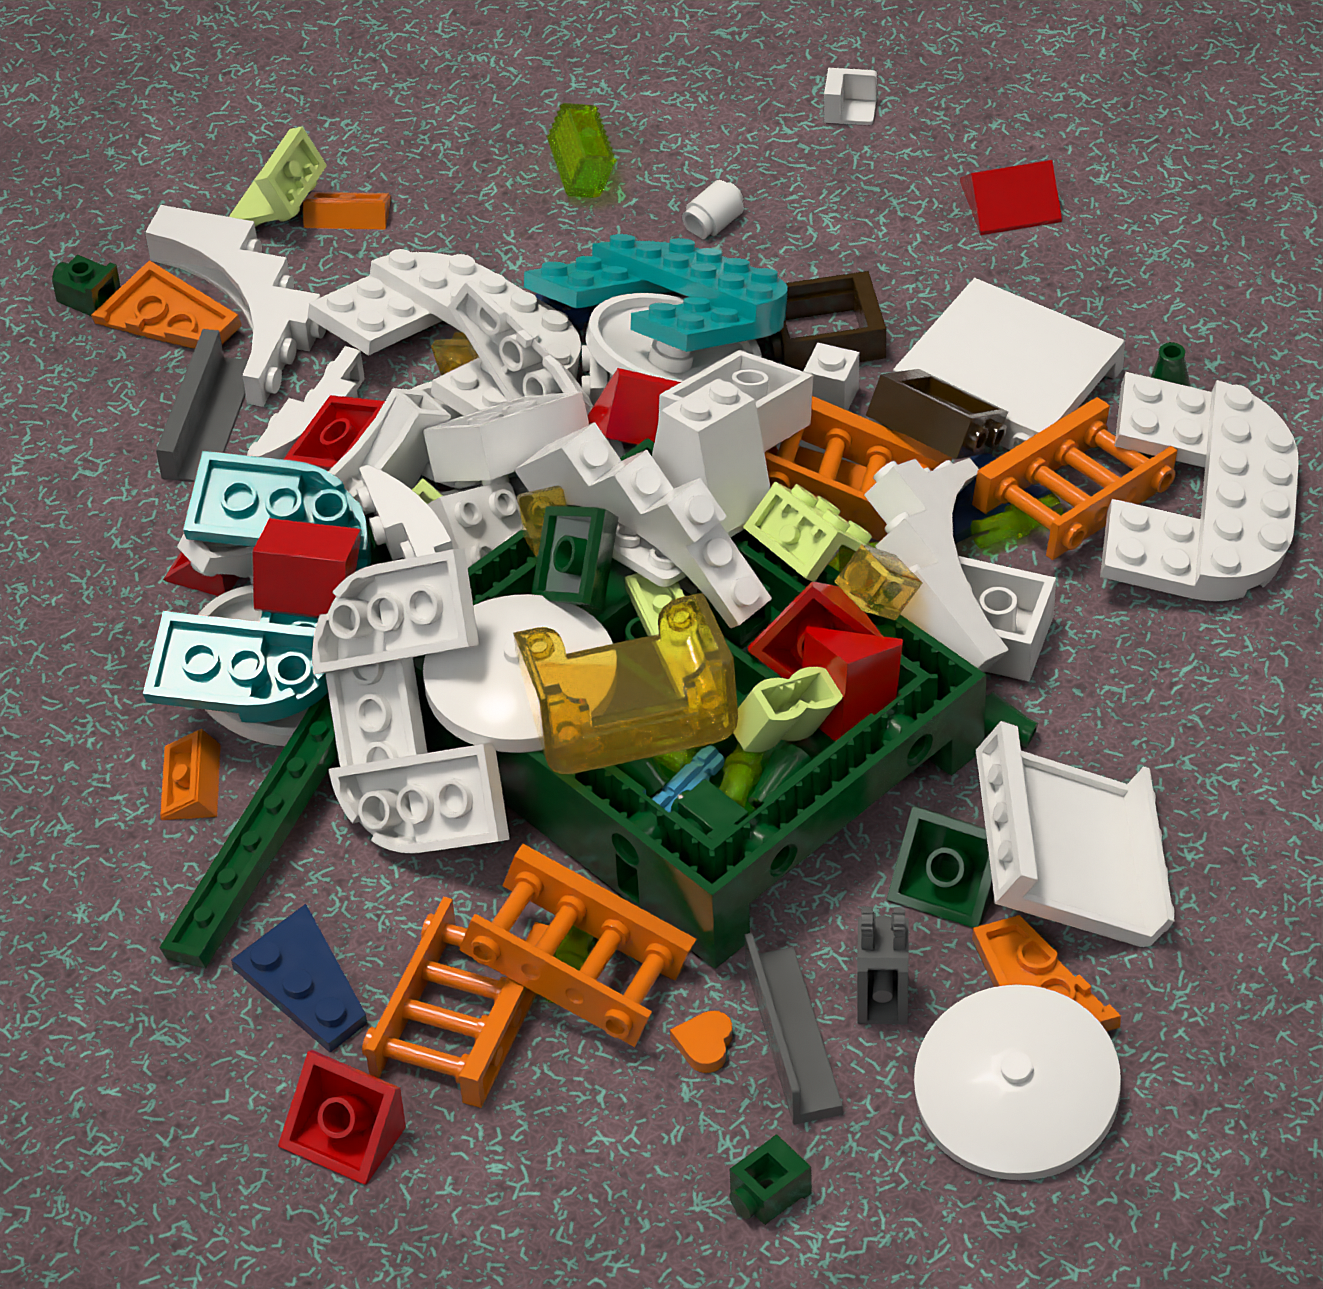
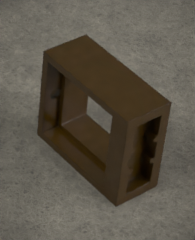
[769,271,886,371]
[866,369,1008,460]

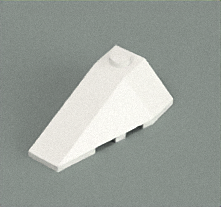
[448,280,593,415]

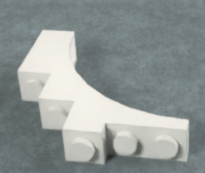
[145,205,326,407]
[177,388,451,585]
[514,422,772,628]
[864,458,1009,672]

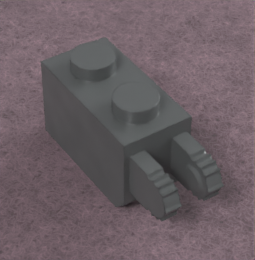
[857,906,909,1024]

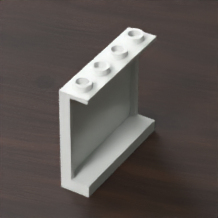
[893,278,1125,450]
[976,721,1174,947]

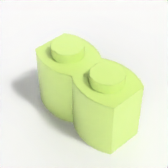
[727,667,843,752]

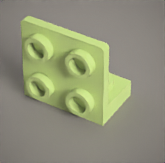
[229,126,327,226]
[743,482,880,582]

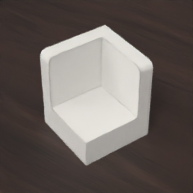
[824,68,877,125]

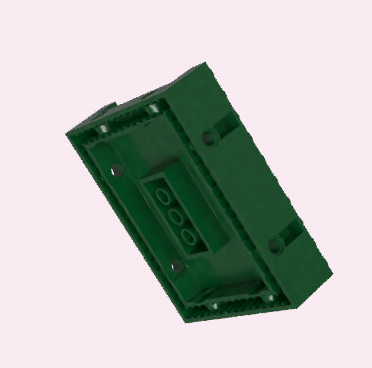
[413,438,987,969]

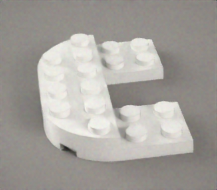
[308,249,581,416]
[1100,372,1299,601]
[312,549,509,853]

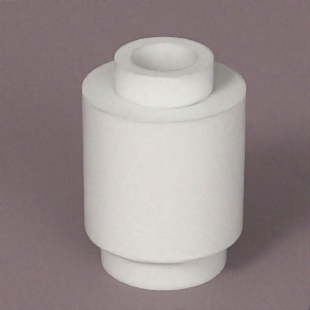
[682,180,744,240]

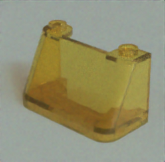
[513,593,738,774]

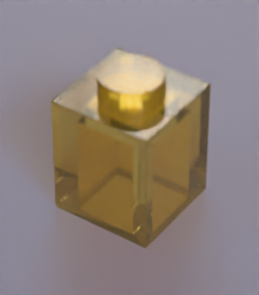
[834,544,923,620]

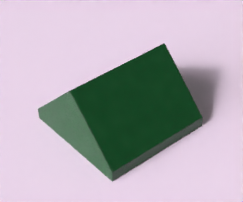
[531,506,619,611]
[886,806,994,928]

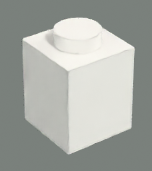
[803,343,859,411]

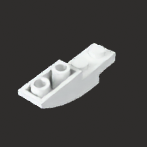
[247,346,365,459]
[356,465,453,560]

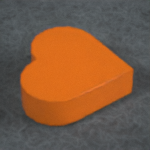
[670,1011,733,1073]

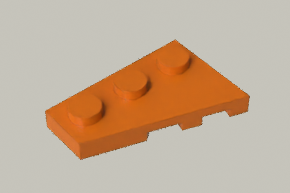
[91,260,242,349]
[972,915,1121,1032]

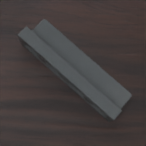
[156,329,248,482]
[744,933,843,1125]

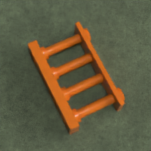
[765,396,952,541]
[972,397,1178,560]
[459,844,696,1047]
[362,896,556,1108]

